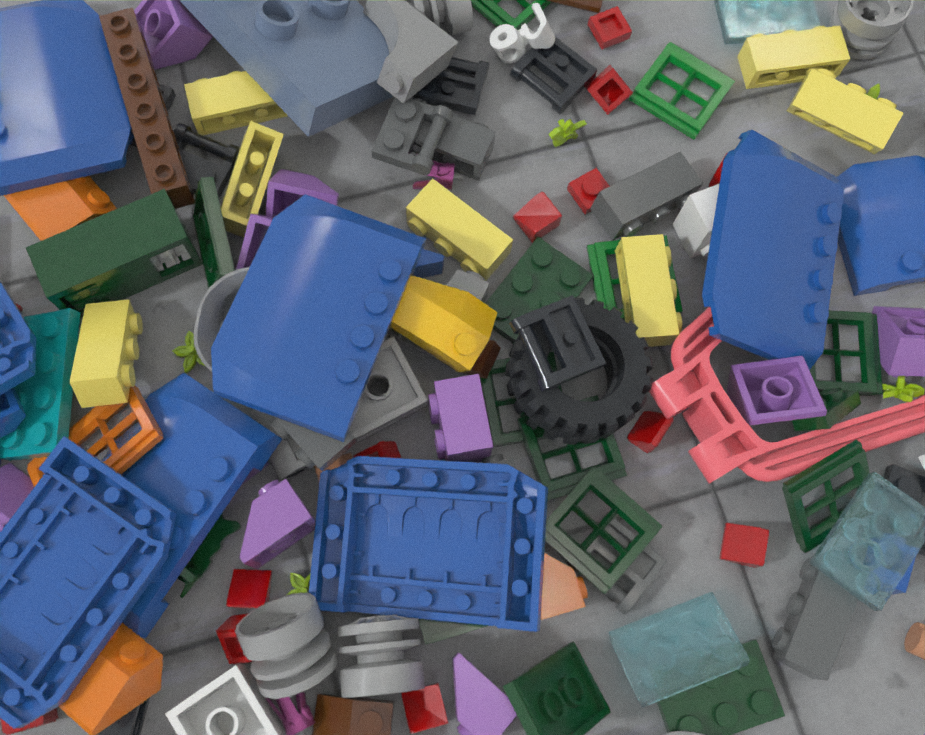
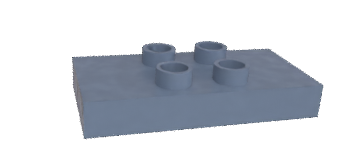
[179,0,394,137]

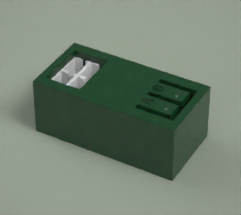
[26,189,203,318]

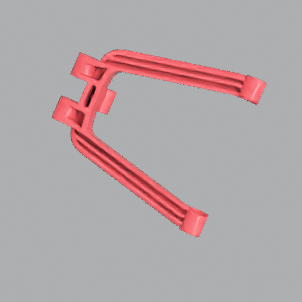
[649,307,925,483]

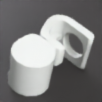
[489,3,555,64]

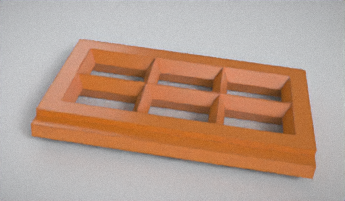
[27,386,163,487]

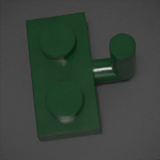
[792,387,861,431]

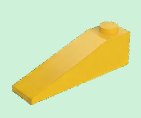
[390,276,498,373]

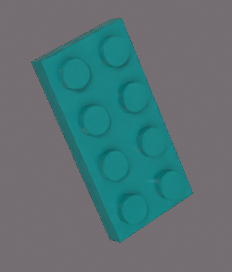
[0,308,81,461]

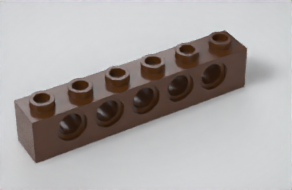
[99,7,195,209]

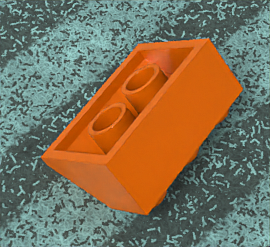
[3,175,117,241]
[58,623,163,735]

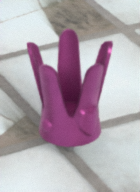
[413,154,463,190]
[265,691,315,735]

